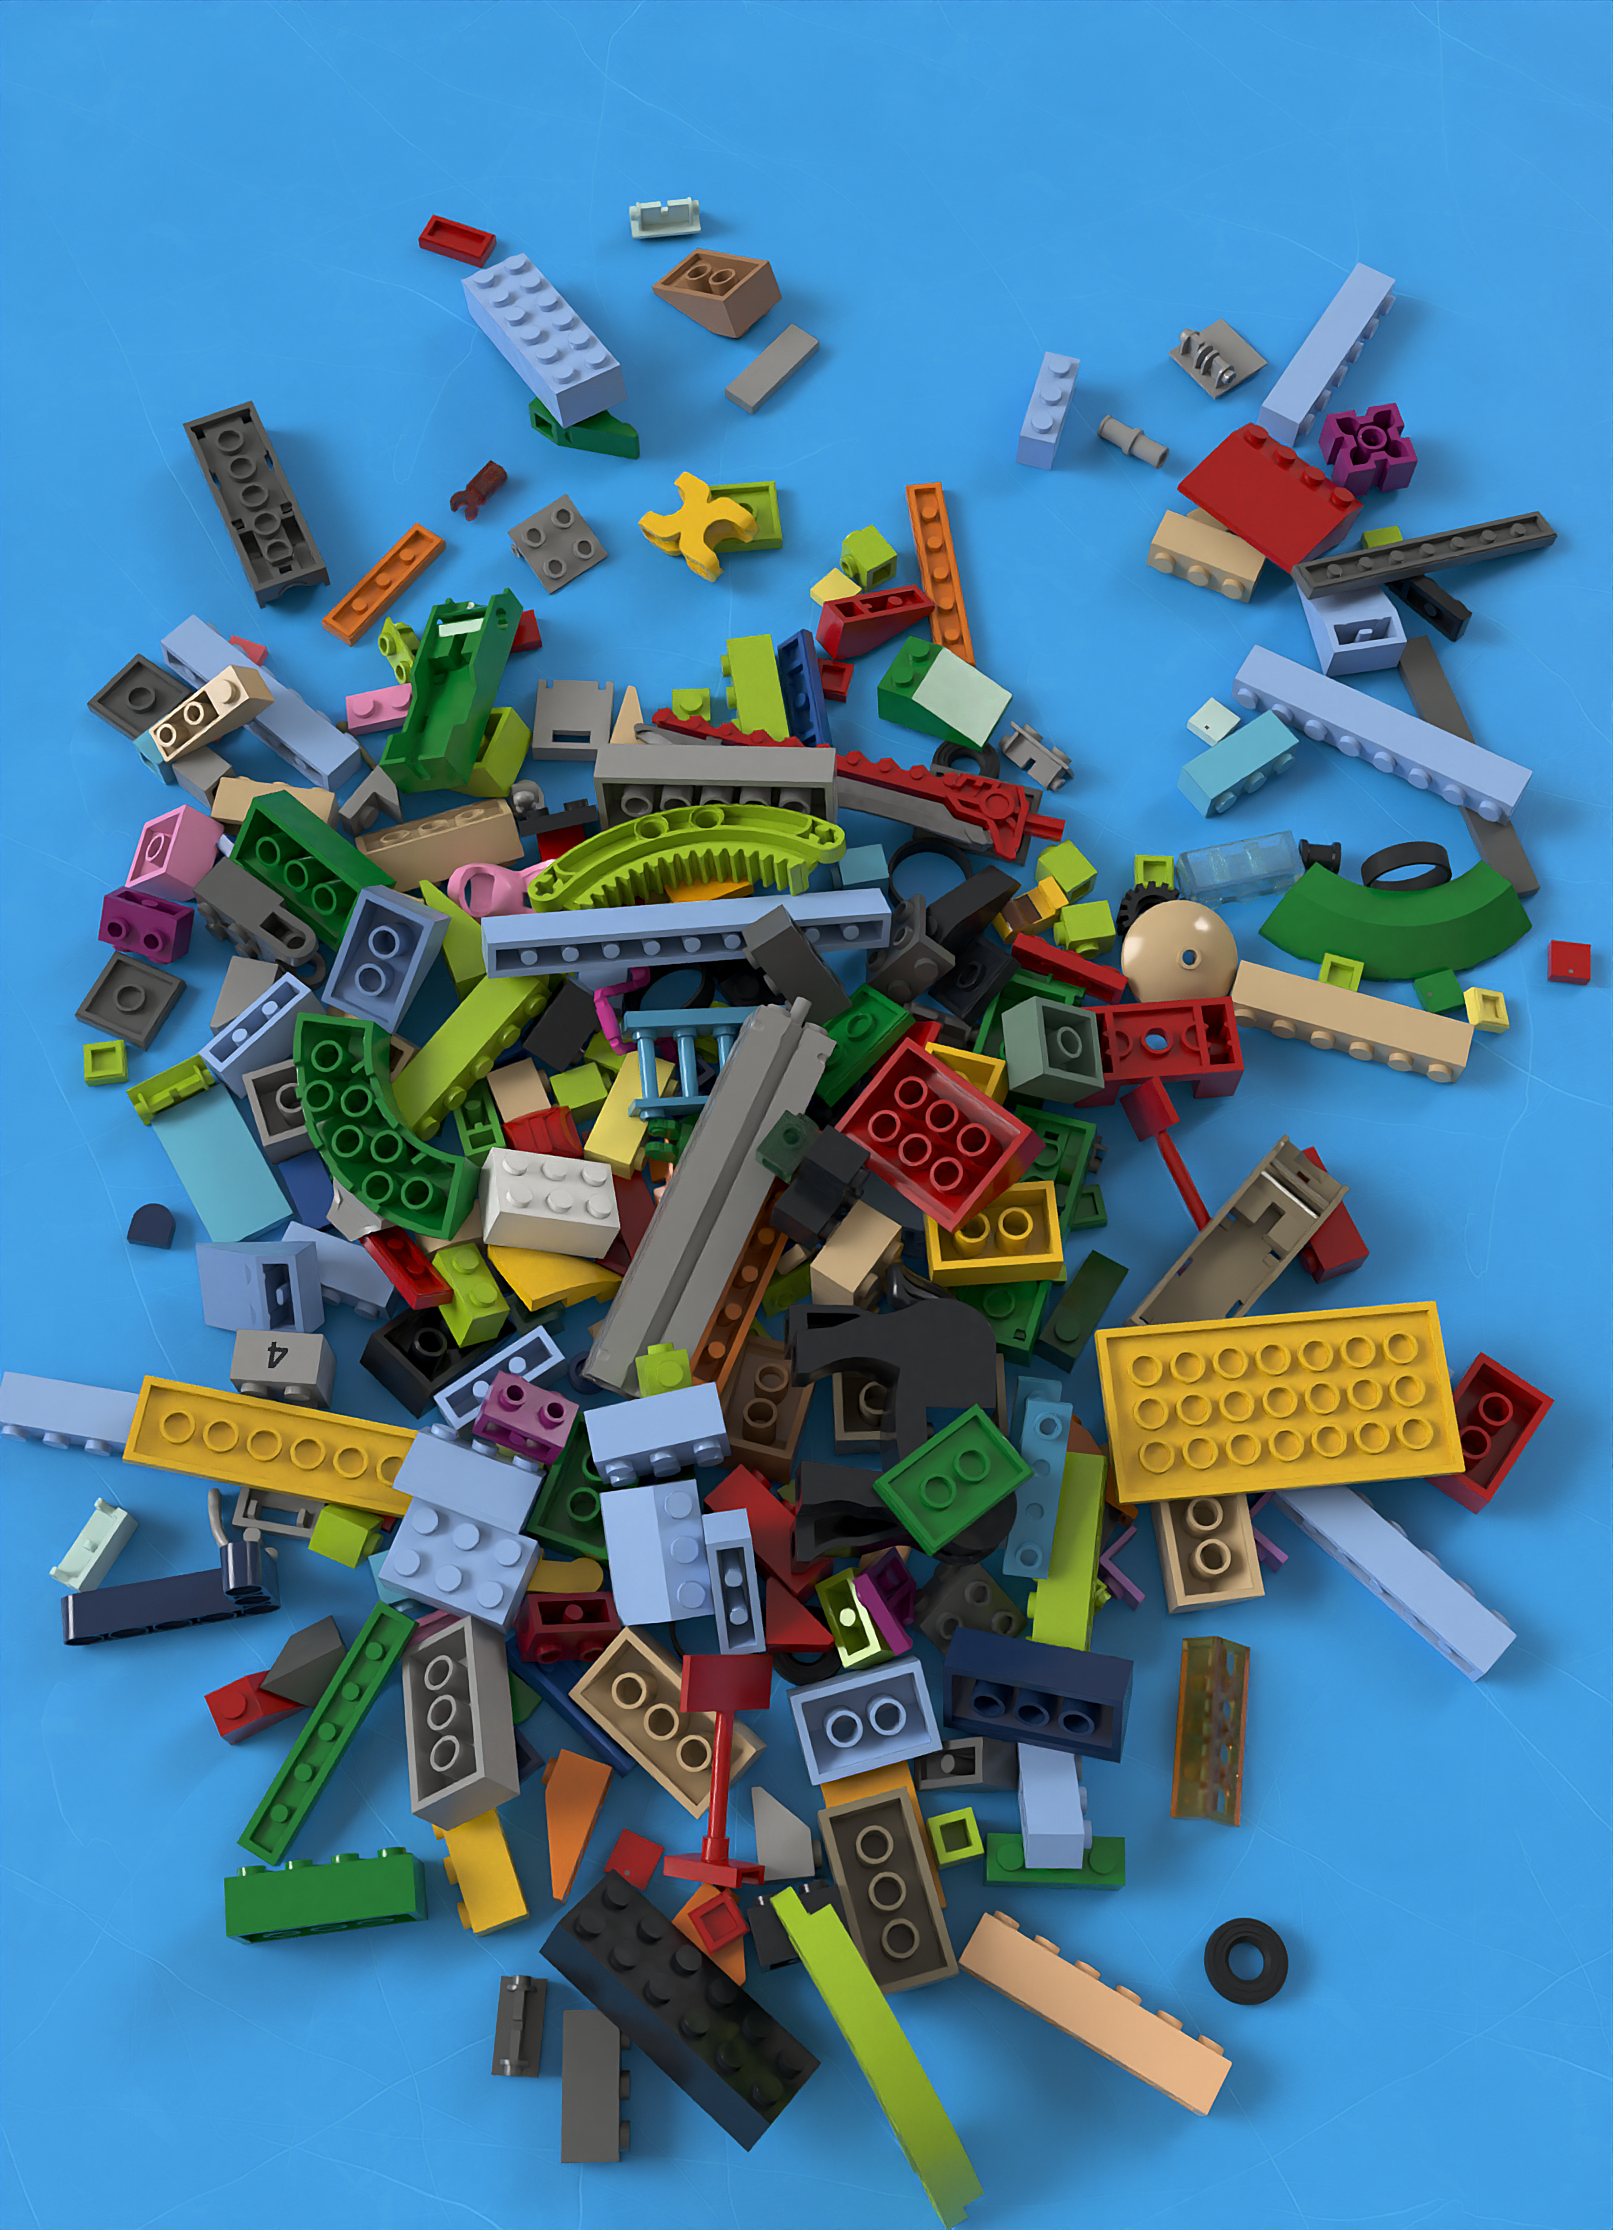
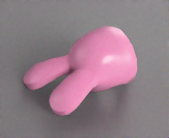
[447,859,557,925]

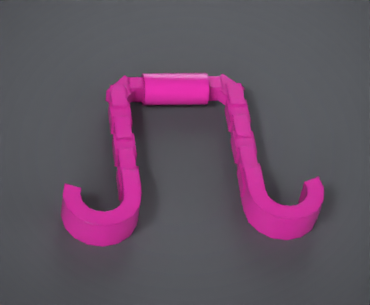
[594,966,679,1067]

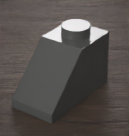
[914,1736,1018,1793]

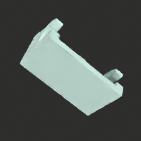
[49,1498,139,1593]

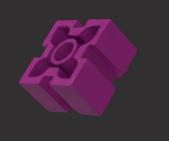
[1318,403,1418,497]

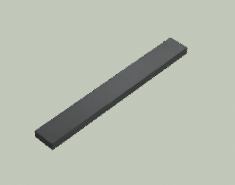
[1290,511,1557,600]
[1397,635,1540,898]

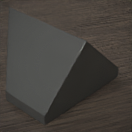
[260,1615,349,1709]

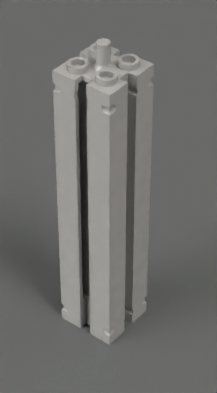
[578,997,837,1401]

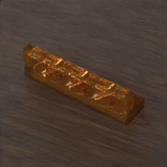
[1170,1636,1251,1827]

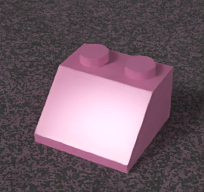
[125,804,225,902]

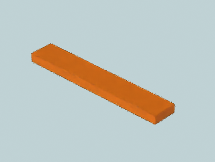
[905,482,976,668]

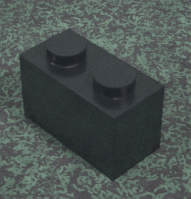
[520,973,603,1073]

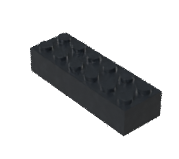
[539,1868,821,2152]

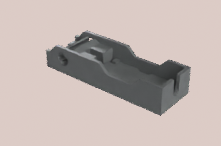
[183,400,330,609]

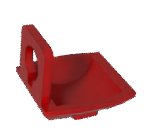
[500,1105,584,1160]

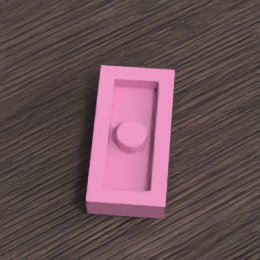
[346,683,413,736]

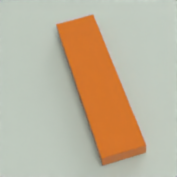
[321,522,446,647]

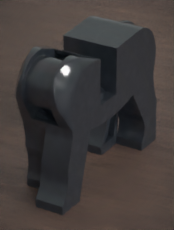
[783,1261,1017,1573]

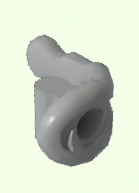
[509,779,545,820]
[208,1488,279,1562]

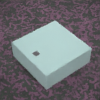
[1186,697,1241,747]

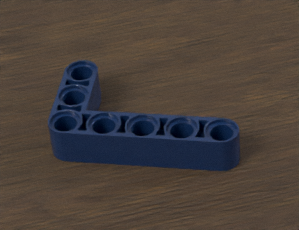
[61,1541,281,1646]

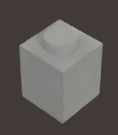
[172,745,236,810]

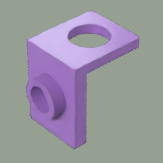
[1249,1491,1289,1573]
[1098,1525,1146,1611]

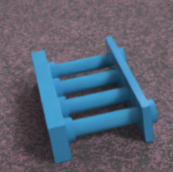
[619,1005,786,1122]
[997,1376,1073,1580]

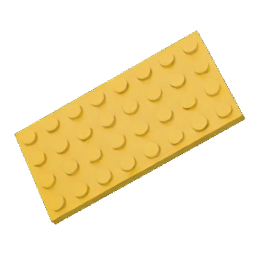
[1094,1301,1465,1505]

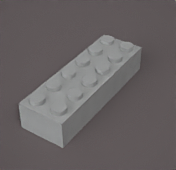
[593,743,839,832]

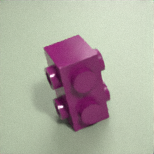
[98,886,195,964]
[471,1370,579,1466]

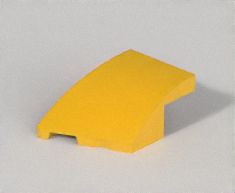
[487,1244,624,1312]

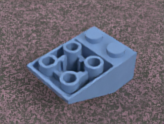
[195,1241,325,1334]

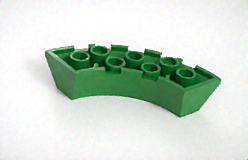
[1258,860,1532,982]
[293,1012,481,1242]

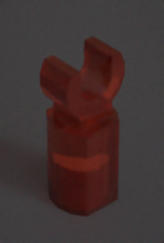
[450,460,508,522]

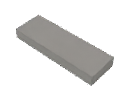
[725,323,819,415]

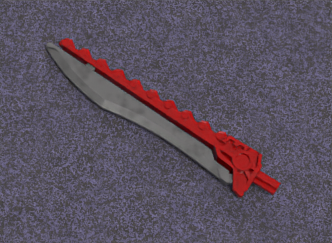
[634,708,1066,862]

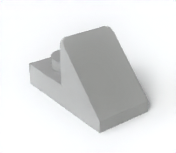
[338,764,404,837]

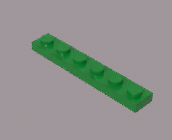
[237,1600,420,1867]

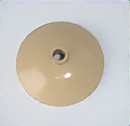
[1121,900,1238,1003]

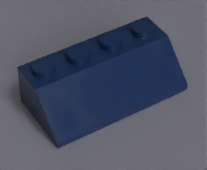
[943,1626,1134,1763]

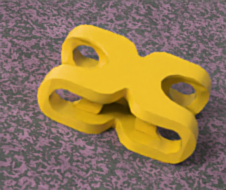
[638,472,760,582]

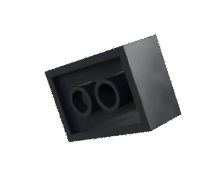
[359,1306,517,1420]

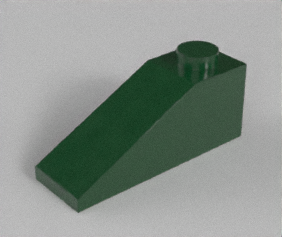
[1033,1250,1129,1374]

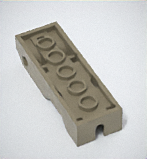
[1121,1134,1350,1327]

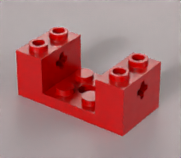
[1074,996,1244,1108]

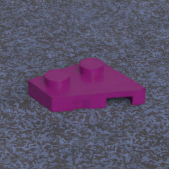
[852,1546,917,1656]

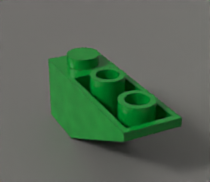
[528,397,640,460]

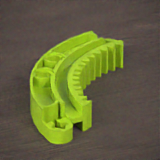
[527,803,846,913]
[770,1886,984,2230]

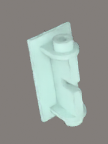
[629,197,701,239]

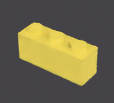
[583,1051,680,1180]

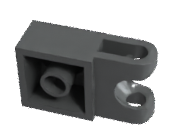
[192,856,328,992]

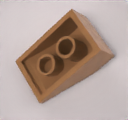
[652,248,782,338]
[714,1333,817,1485]

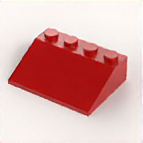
[1177,422,1364,574]
[834,1037,1046,1234]

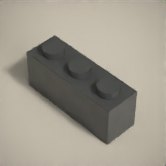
[741,904,853,1026]
[561,2009,631,2163]

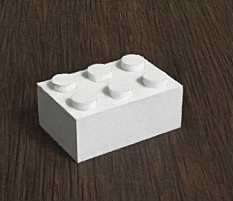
[478,1147,620,1259]

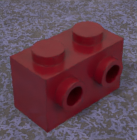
[514,1591,621,1664]

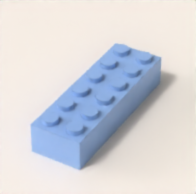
[461,252,627,429]

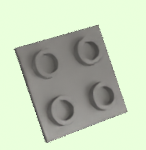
[1168,318,1268,400]
[507,494,608,595]

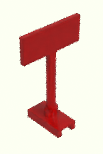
[1119,1076,1211,1277]
[663,1654,773,1888]

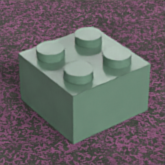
[1001,996,1105,1105]

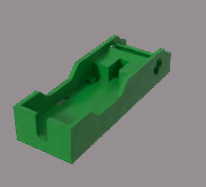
[379,588,524,794]
[956,1104,1097,1368]

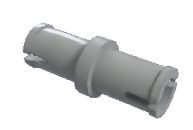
[1097,415,1170,469]

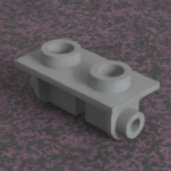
[998,721,1075,792]

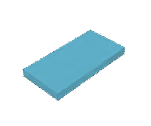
[149,1082,295,1243]

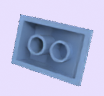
[321,884,452,1034]

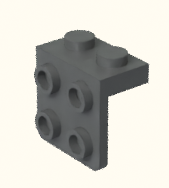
[865,893,955,1008]
[906,1562,1027,1658]

